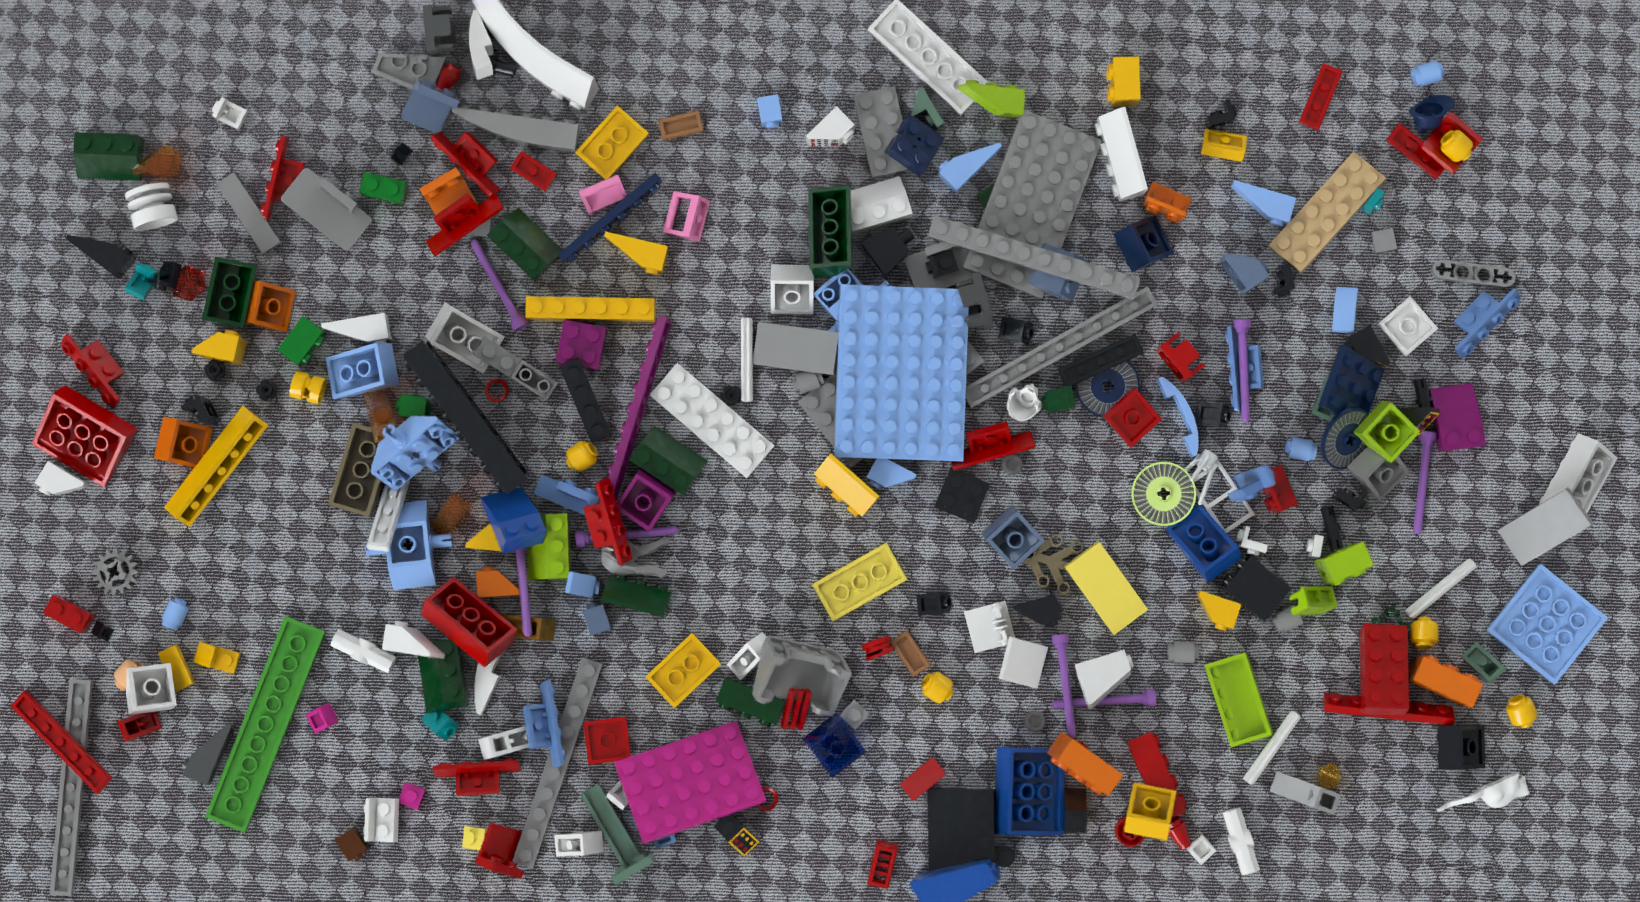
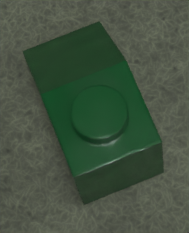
[1040,386,1075,415]

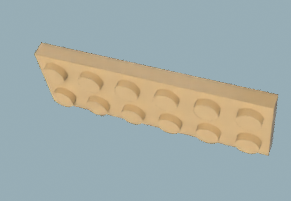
[1268,151,1386,274]

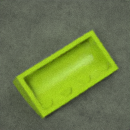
[1204,651,1273,747]

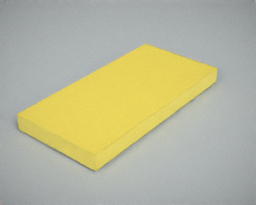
[1064,541,1148,635]
[812,542,908,621]

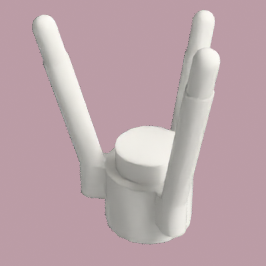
[1184,449,1218,505]

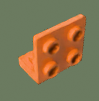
[419,168,478,215]
[1142,182,1192,223]

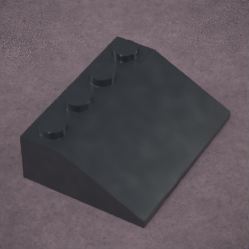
[927,788,995,871]

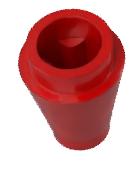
[436,62,463,90]
[1169,816,1192,850]

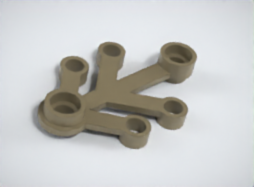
[1022,534,1083,594]

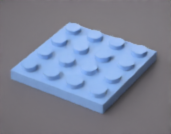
[1485,563,1608,685]

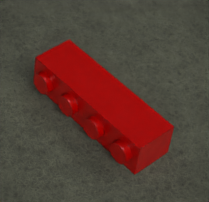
[1126,731,1187,818]

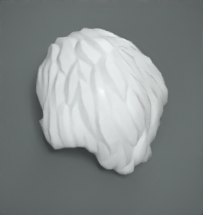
[1007,384,1042,422]

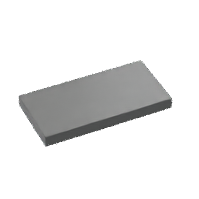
[752,322,838,375]
[1497,487,1593,566]

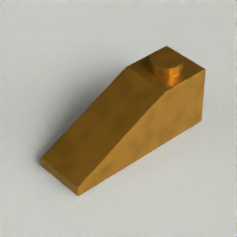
[500,614,556,641]

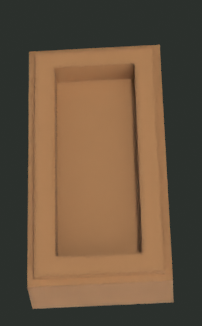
[658,110,704,141]
[890,630,931,677]

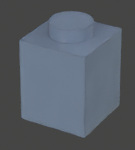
[582,602,613,636]

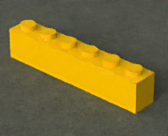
[525,296,656,322]
[164,405,268,527]

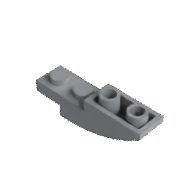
[473,336,558,401]

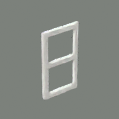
[1193,460,1255,533]

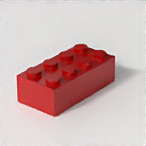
[421,577,517,668]
[1359,623,1409,716]

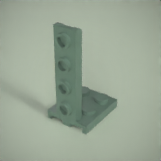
[580,783,656,885]

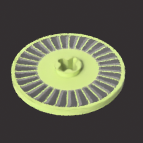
[1132,462,1196,526]

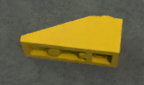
[604,232,669,275]

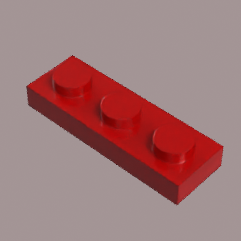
[1298,63,1343,131]
[1385,123,1445,180]

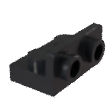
[181,395,221,425]

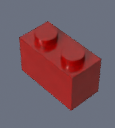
[42,594,96,634]

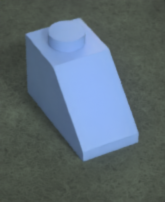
[867,458,917,490]
[565,571,601,598]

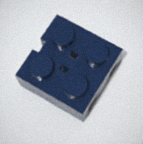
[885,114,945,176]

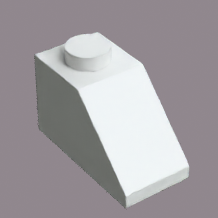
[35,461,89,496]
[727,632,766,681]
[554,831,604,857]

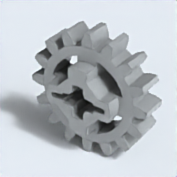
[91,548,140,595]

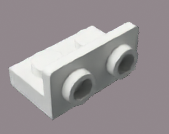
[363,797,399,842]

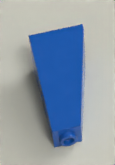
[909,859,1001,902]

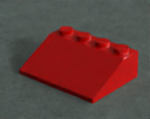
[32,385,138,487]

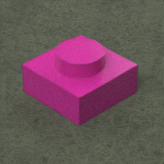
[399,782,426,810]

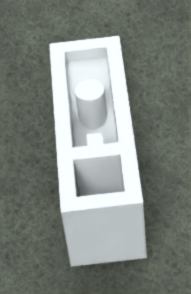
[321,313,392,344]
[382,621,445,659]
[478,726,529,760]

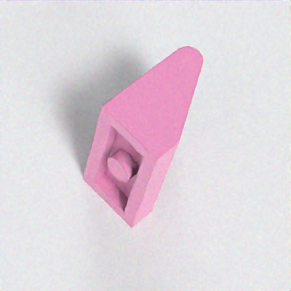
[579,175,627,215]
[663,191,710,242]

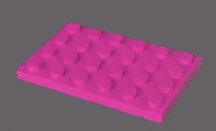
[614,721,766,845]

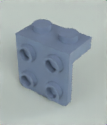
[401,79,459,133]

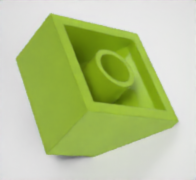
[1353,401,1420,463]

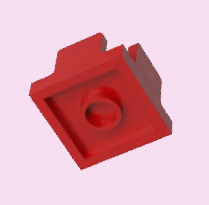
[1155,332,1205,384]

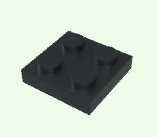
[934,467,990,524]

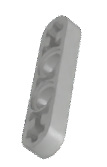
[1431,259,1516,288]

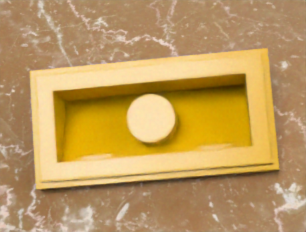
[1201,129,1247,162]
[158,644,196,692]

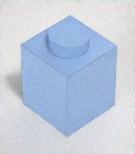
[757,94,783,129]

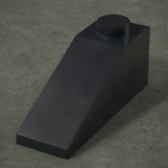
[66,235,136,279]

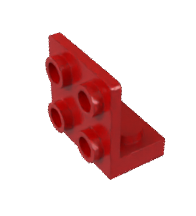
[1421,112,1483,174]
[1260,465,1298,514]
[475,823,524,879]

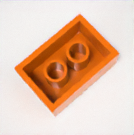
[1408,654,1483,708]
[1047,732,1123,796]

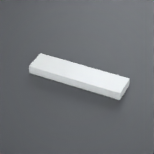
[367,480,410,552]

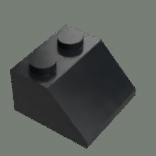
[1437,725,1485,770]

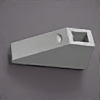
[1269,771,1341,815]

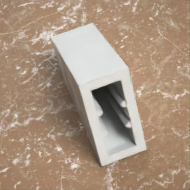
[1075,650,1134,710]

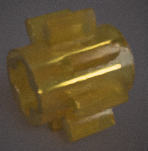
[1315,762,1342,790]

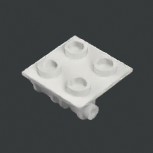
[964,601,1015,653]

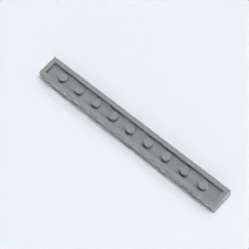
[928,215,1141,300]
[965,286,1158,408]
[513,657,603,869]
[50,679,93,896]

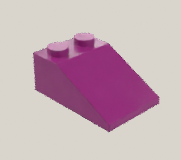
[1429,383,1486,453]

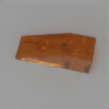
[363,390,395,443]

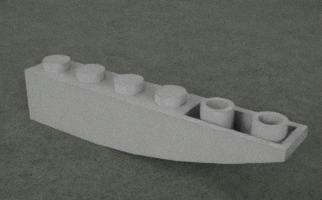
[451,105,580,153]

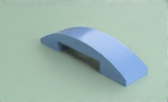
[1156,377,1198,458]

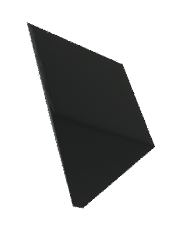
[391,143,413,166]
[91,621,114,641]

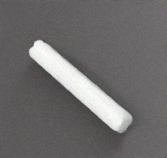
[741,318,753,402]
[1405,559,1477,619]
[1243,711,1301,785]

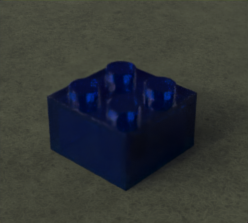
[802,713,866,778]

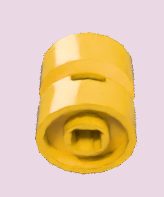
[289,371,327,405]

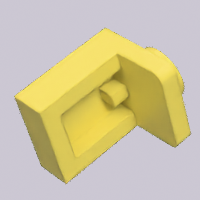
[462,826,487,850]

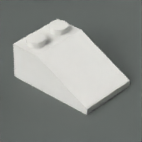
[425,303,504,374]

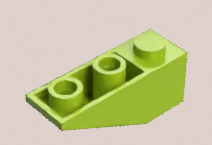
[958,80,1025,118]

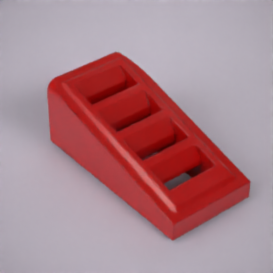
[867,839,898,889]

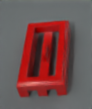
[780,688,812,730]

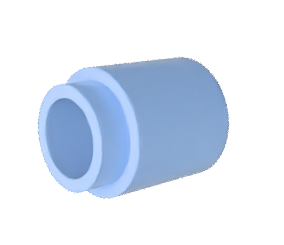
[1411,60,1445,87]
[1285,437,1318,461]
[161,597,190,631]

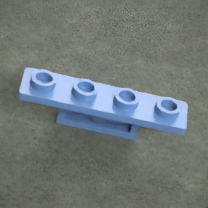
[1454,288,1521,359]
[1225,325,1264,412]
[1228,464,1275,503]
[534,475,600,515]
[523,680,565,768]

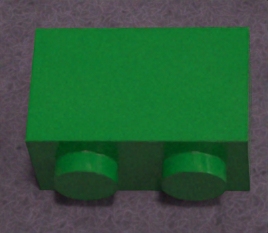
[359,172,409,206]
[277,316,326,367]
[396,394,432,419]

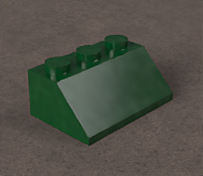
[73,132,144,181]
[487,208,563,282]
[202,257,258,328]
[630,426,708,496]
[601,574,672,617]
[418,639,469,713]

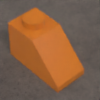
[476,567,520,598]

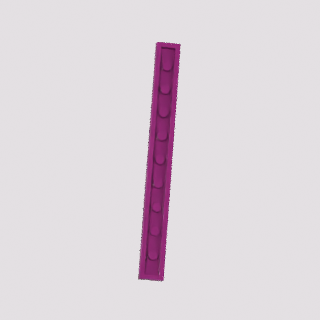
[608,316,672,501]

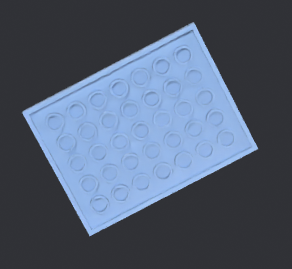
[834,284,969,461]

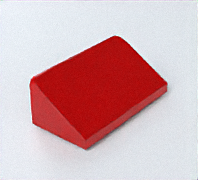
[899,757,946,801]

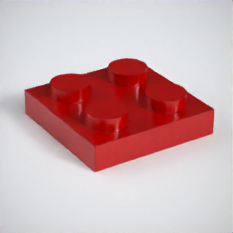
[1102,387,1162,448]
[583,716,631,765]

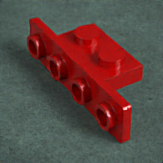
[430,131,501,197]
[260,135,305,221]
[426,193,504,256]
[61,334,124,409]
[951,421,1036,470]
[583,478,632,565]
[433,758,521,796]

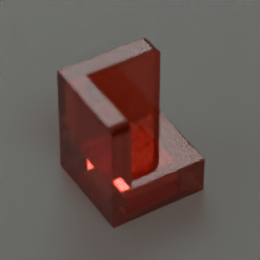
[172,265,206,301]

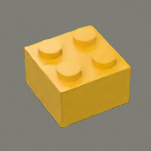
[1106,57,1141,107]

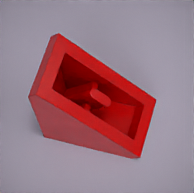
[117,712,162,742]

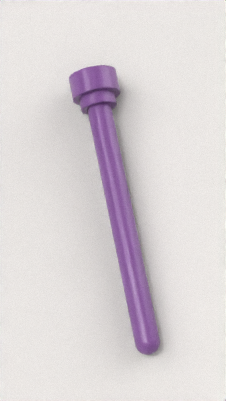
[471,239,529,332]
[1233,319,1251,423]
[1413,431,1437,534]
[575,526,678,548]
[514,547,532,637]
[1051,634,1076,738]
[1052,689,1156,709]

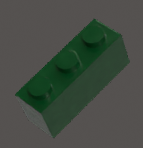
[715,677,786,727]

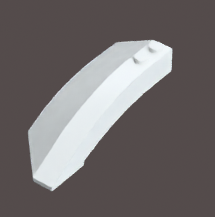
[472,0,599,111]

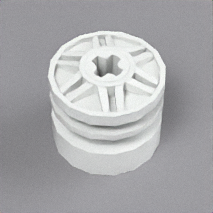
[125,183,178,231]

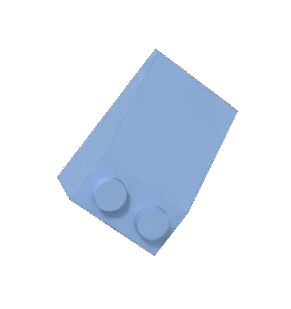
[326,342,399,399]

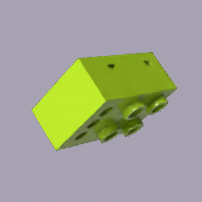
[1314,542,1374,586]

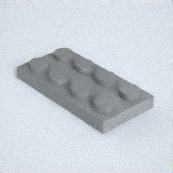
[853,86,909,179]

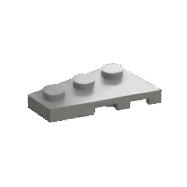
[371,53,447,90]

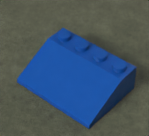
[994,747,1065,835]

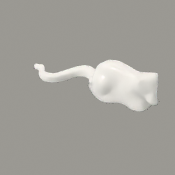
[1436,772,1529,812]

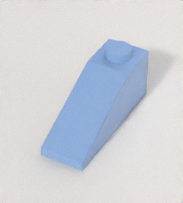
[938,143,1002,193]
[1231,180,1296,227]

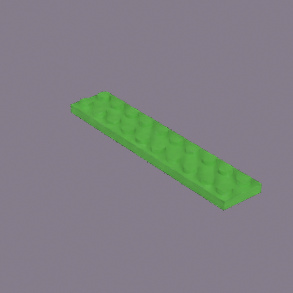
[205,616,326,833]

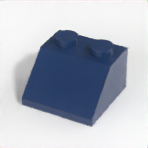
[1113,215,1174,272]

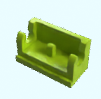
[1289,586,1338,615]

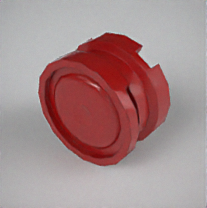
[861,635,894,661]
[1114,816,1145,847]

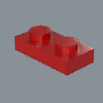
[510,151,557,192]

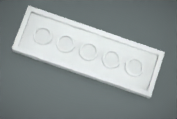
[867,0,988,116]
[650,363,775,478]

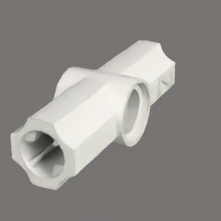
[330,629,397,673]
[1222,807,1260,875]

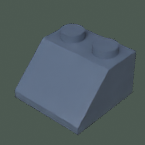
[1028,243,1088,301]
[1219,253,1269,295]
[981,505,1045,570]

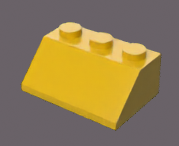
[814,453,879,517]

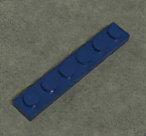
[558,172,662,264]

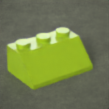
[527,514,571,580]

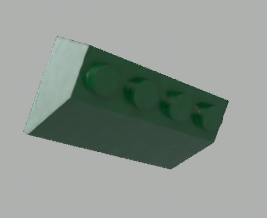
[808,185,853,278]

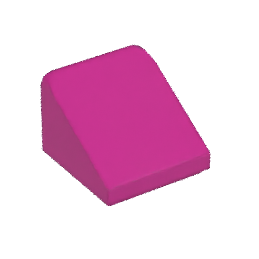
[306,703,338,734]

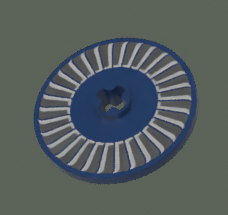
[1076,361,1140,418]
[1321,408,1369,469]

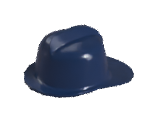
[1409,95,1455,133]

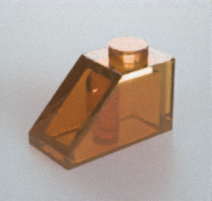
[131,146,181,179]
[430,492,474,535]

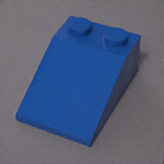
[481,487,546,554]
[1165,504,1242,583]

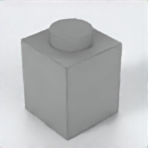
[839,700,870,730]

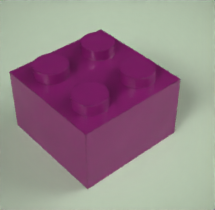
[556,320,608,372]
[617,468,676,532]

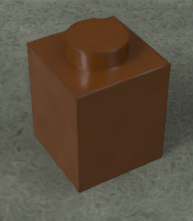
[335,827,370,862]

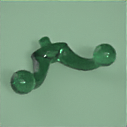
[1371,604,1410,630]

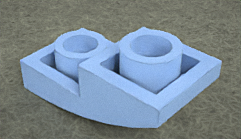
[1332,287,1358,334]

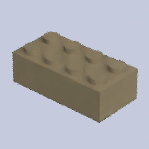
[328,423,385,518]

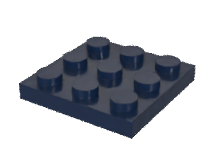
[1318,345,1385,415]

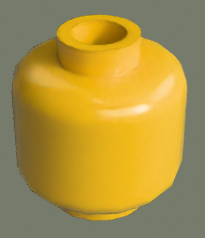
[1440,130,1473,162]
[565,441,598,472]
[1410,616,1438,650]
[921,672,954,703]
[1506,695,1538,728]

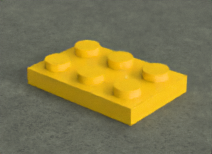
[575,105,649,180]
[645,633,721,708]

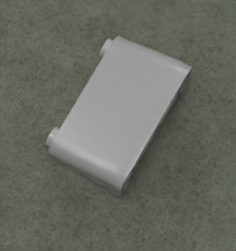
[752,636,852,716]

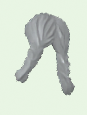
[601,536,669,579]

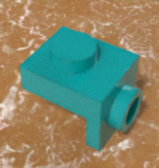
[1361,188,1385,216]
[125,262,157,301]
[421,710,460,741]

